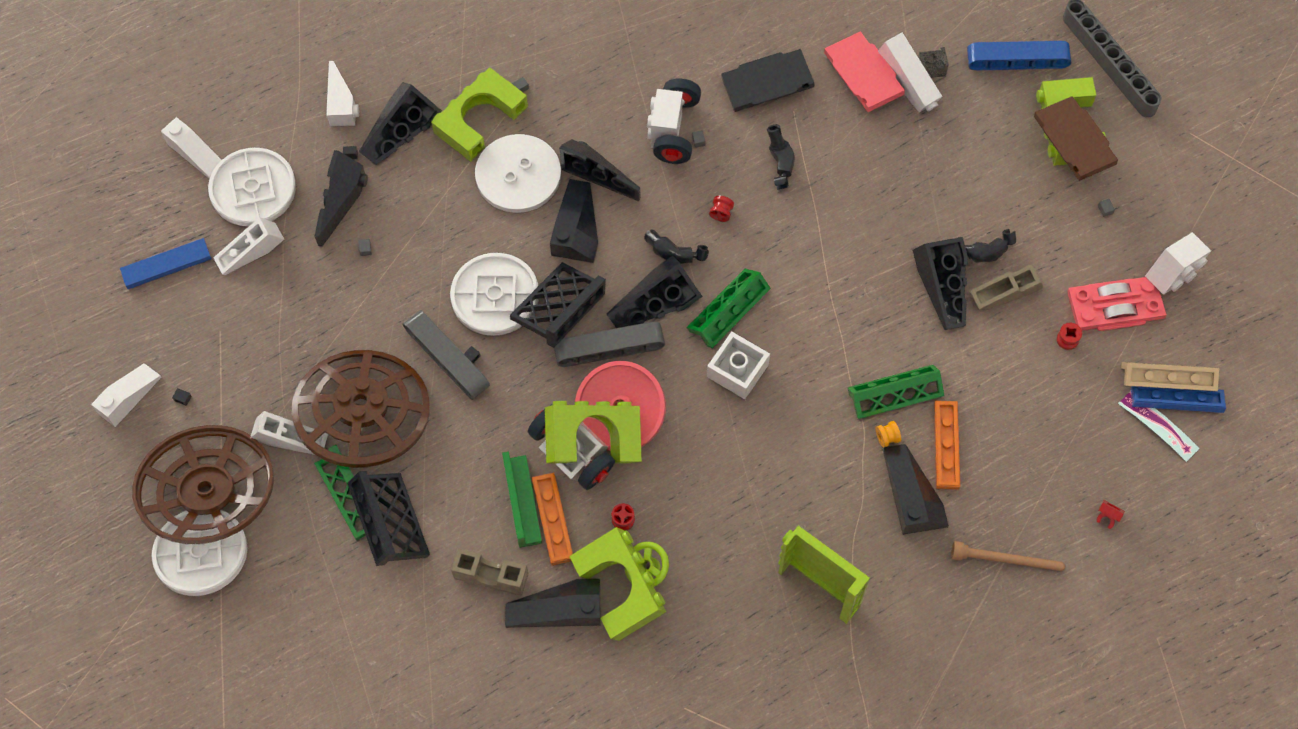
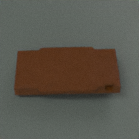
[1034,96,1118,181]

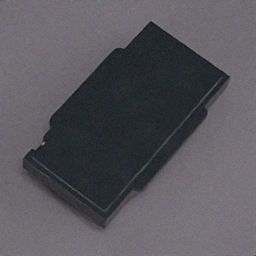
[721,49,815,112]

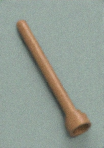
[951,541,1065,571]

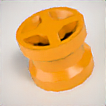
[875,420,902,448]

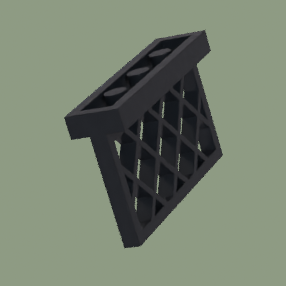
[510,262,606,348]
[347,471,430,566]

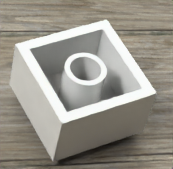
[1145,232,1211,295]
[707,331,770,399]

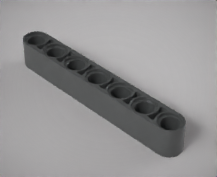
[1063,0,1162,117]

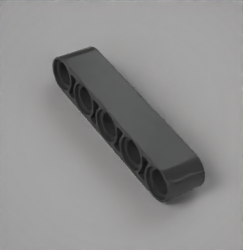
[403,310,490,400]
[554,322,665,367]

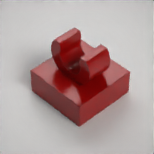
[1097,500,1125,529]

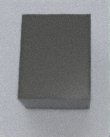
[512,77,529,92]
[692,130,705,148]
[1098,199,1115,217]
[359,239,372,256]

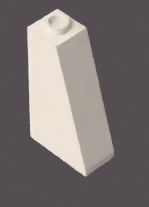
[878,32,942,113]

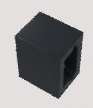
[343,146,358,159]
[464,346,480,363]
[172,388,192,406]

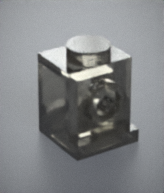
[918,47,949,78]

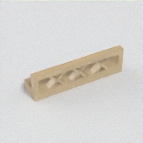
[1121,362,1219,391]

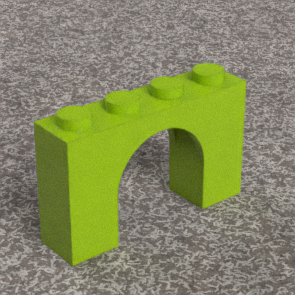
[431,67,528,162]
[1036,77,1106,166]
[545,401,642,464]
[569,527,666,641]

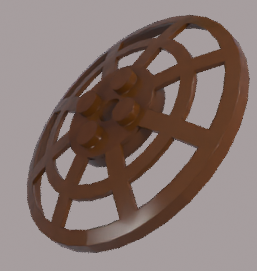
[292,350,430,468]
[132,425,274,544]

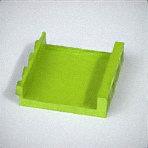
[778,525,870,624]

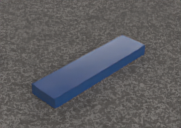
[120,238,211,289]
[1131,386,1226,413]

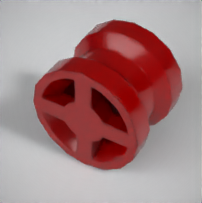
[709,196,734,222]
[1057,322,1082,350]
[611,503,635,531]

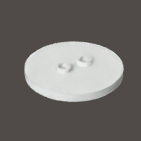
[475,134,561,213]
[208,148,296,226]
[450,253,539,336]
[152,510,247,596]

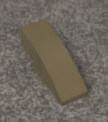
[970,264,1043,310]

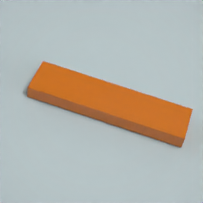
[934,401,960,490]
[532,473,573,566]

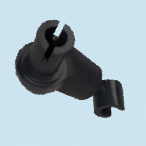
[767,124,795,190]
[644,229,709,264]
[965,229,1016,263]

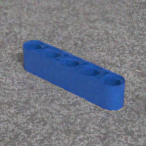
[967,41,1071,70]

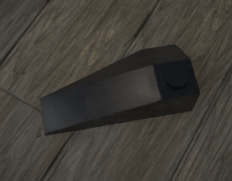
[359,82,442,165]
[559,139,641,202]
[314,150,368,247]
[550,179,598,263]
[912,237,968,330]
[606,255,703,328]
[883,444,949,535]
[505,579,601,628]

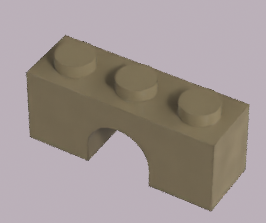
[451,548,529,596]

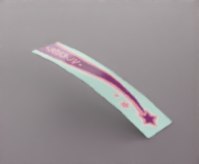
[1118,391,1200,462]

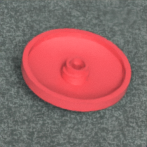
[575,361,666,451]

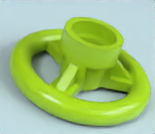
[624,542,669,587]

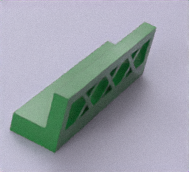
[686,268,771,348]
[847,365,945,419]
[314,445,366,541]
[502,451,542,548]

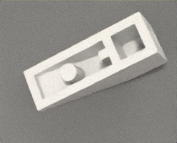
[327,61,359,126]
[161,117,221,179]
[213,217,284,275]
[91,364,161,427]
[251,411,328,455]

